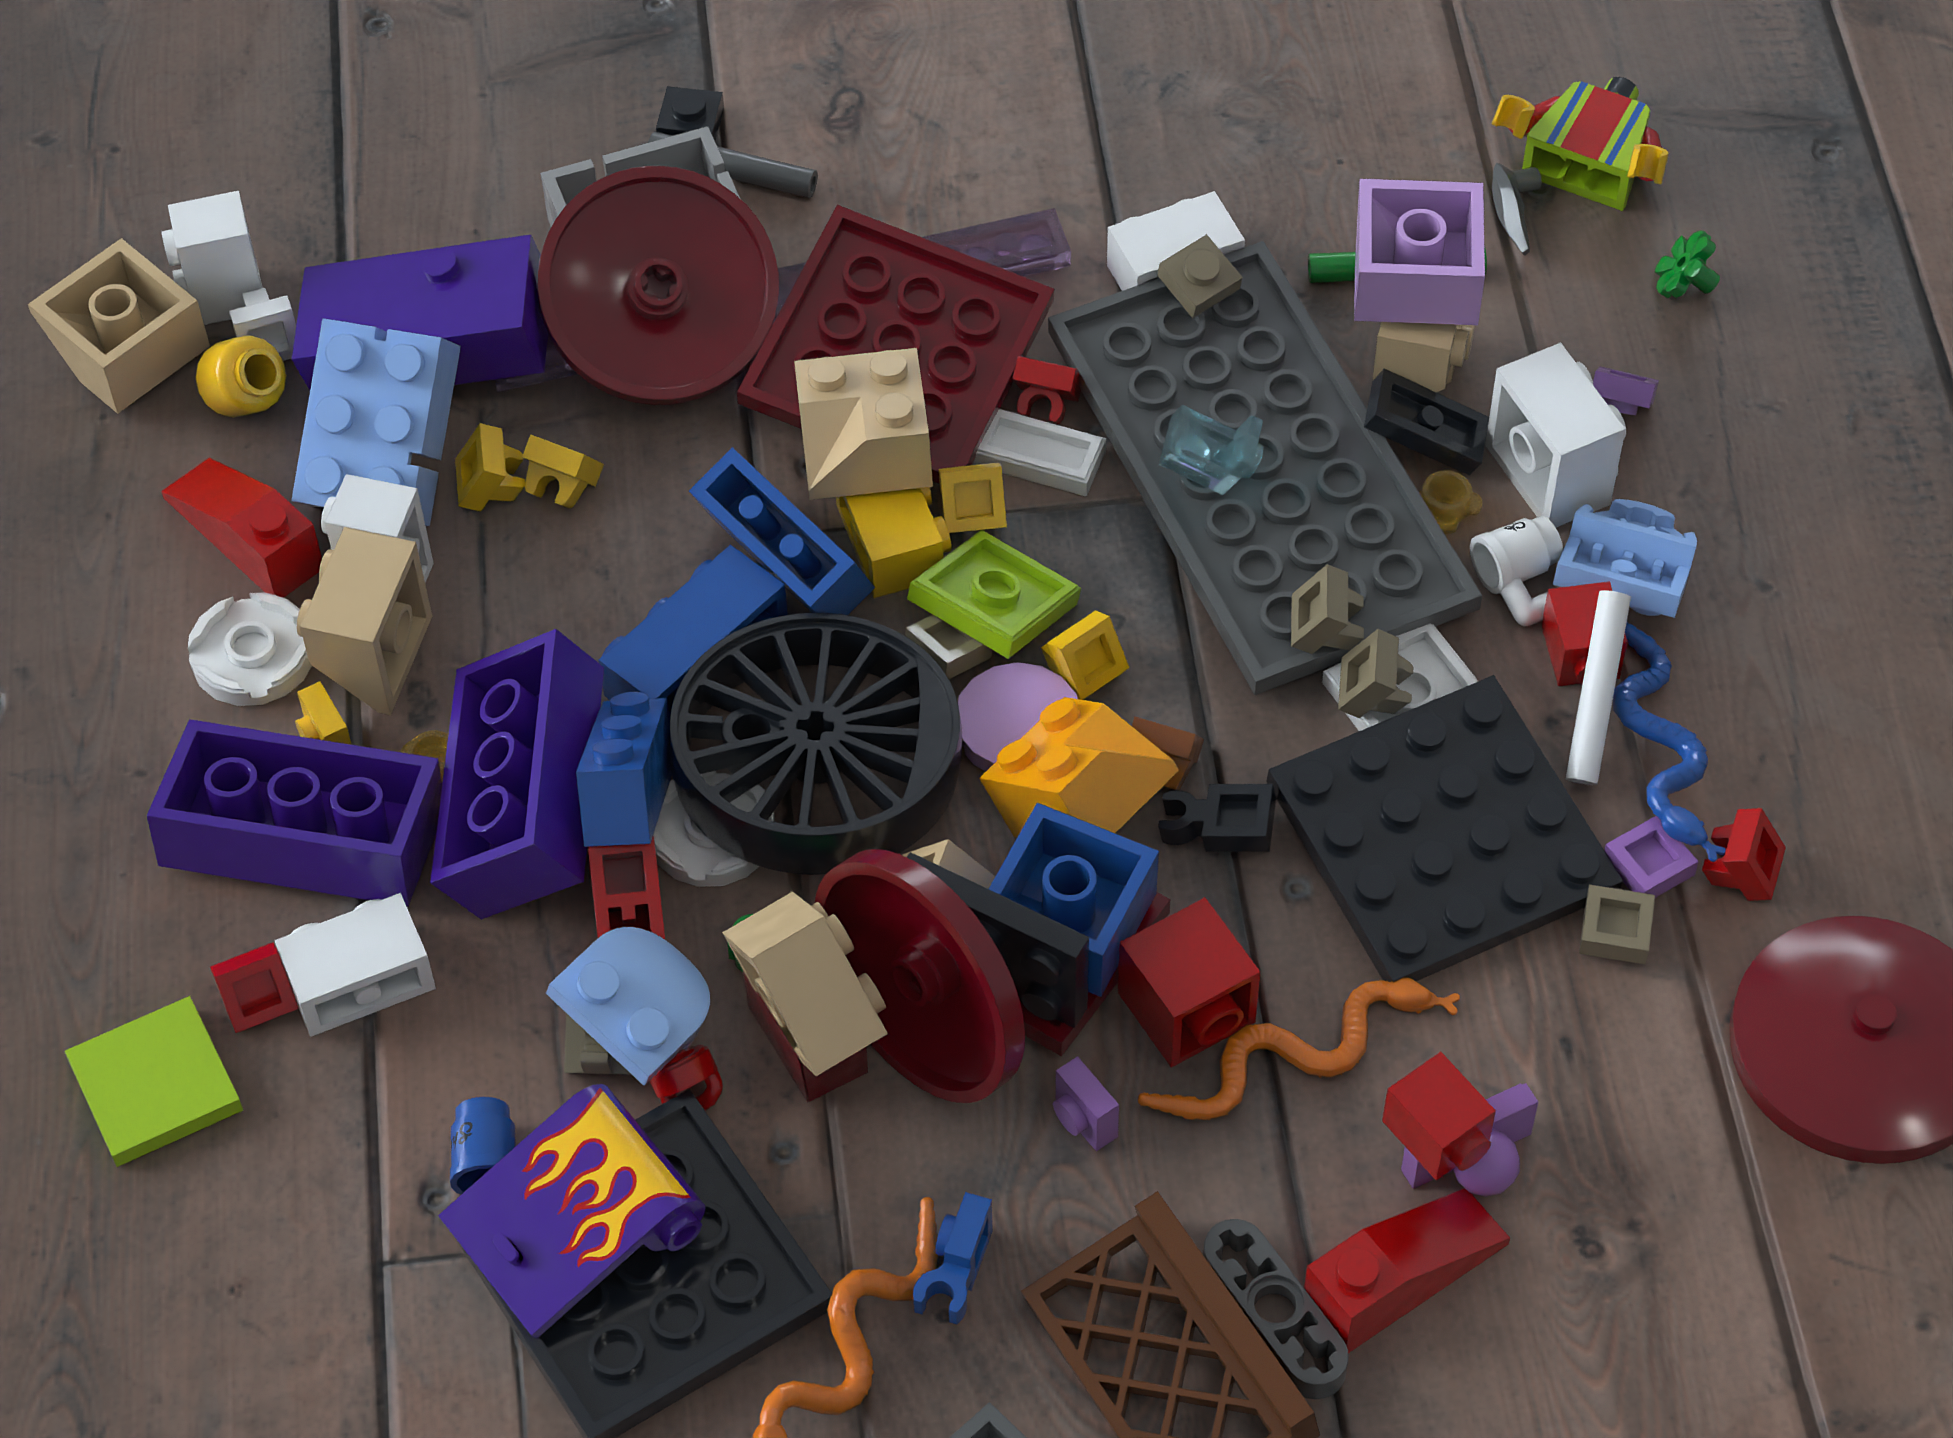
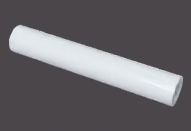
[1565,591,1631,785]

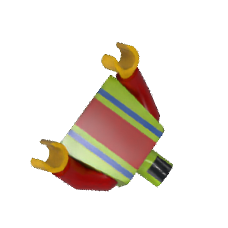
[1491,77,1669,211]

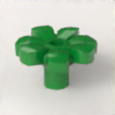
[1654,230,1720,298]

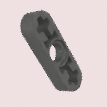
[1203,1219,1349,1399]

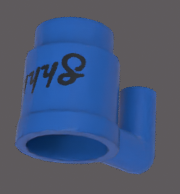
[450,1097,516,1195]

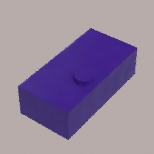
[291,234,548,390]
[430,629,604,920]
[147,719,442,907]

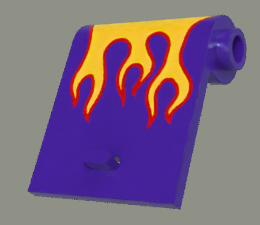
[438,1084,705,1339]

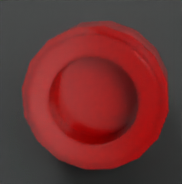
[650,1045,723,1111]

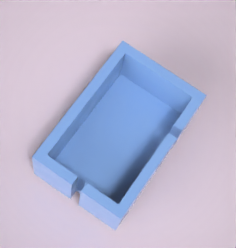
[291,318,461,526]

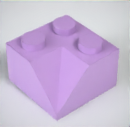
[1354,179,1485,325]

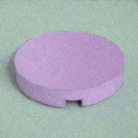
[958,662,1078,771]

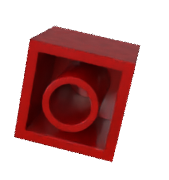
[1118,897,1260,1068]

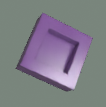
[1593,366,1659,415]
[1604,816,1698,898]
[1053,1056,1119,1151]

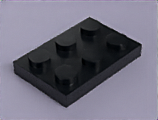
[907,852,1089,1028]

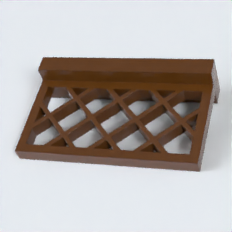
[1021,1191,1320,1438]

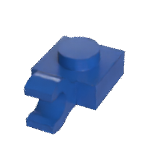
[913,1192,993,1325]

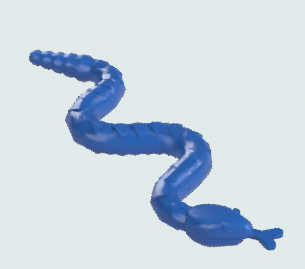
[1613,622,1726,862]

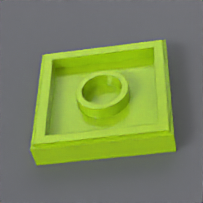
[907,530,1081,659]
[65,996,243,1167]

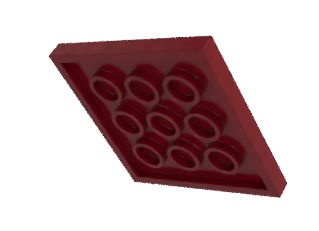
[737,205,1055,484]

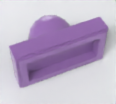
[1401,1083,1538,1197]

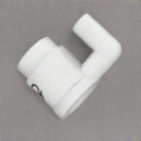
[1470,516,1563,626]

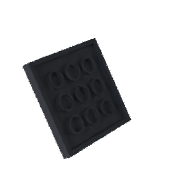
[1266,675,1623,982]
[455,1089,832,1438]

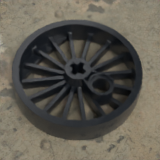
[668,613,962,875]

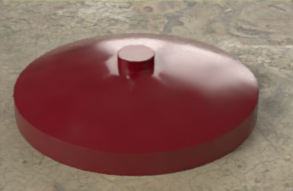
[537,166,779,405]
[815,849,1025,1103]
[1729,916,1953,1164]

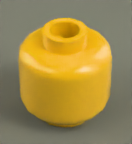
[196,335,287,418]

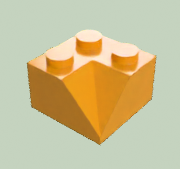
[979,697,1179,838]

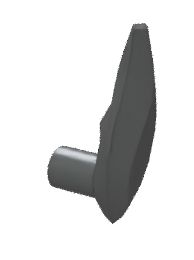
[1492,163,1542,255]

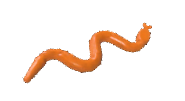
[1138,978,1460,1120]
[752,1197,939,1438]

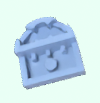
[1553,499,1697,618]
[546,927,710,1086]

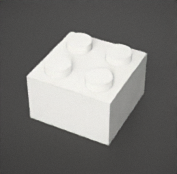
[1485,343,1626,527]

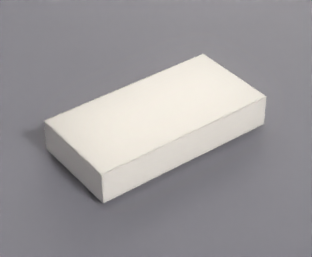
[972,409,1106,497]

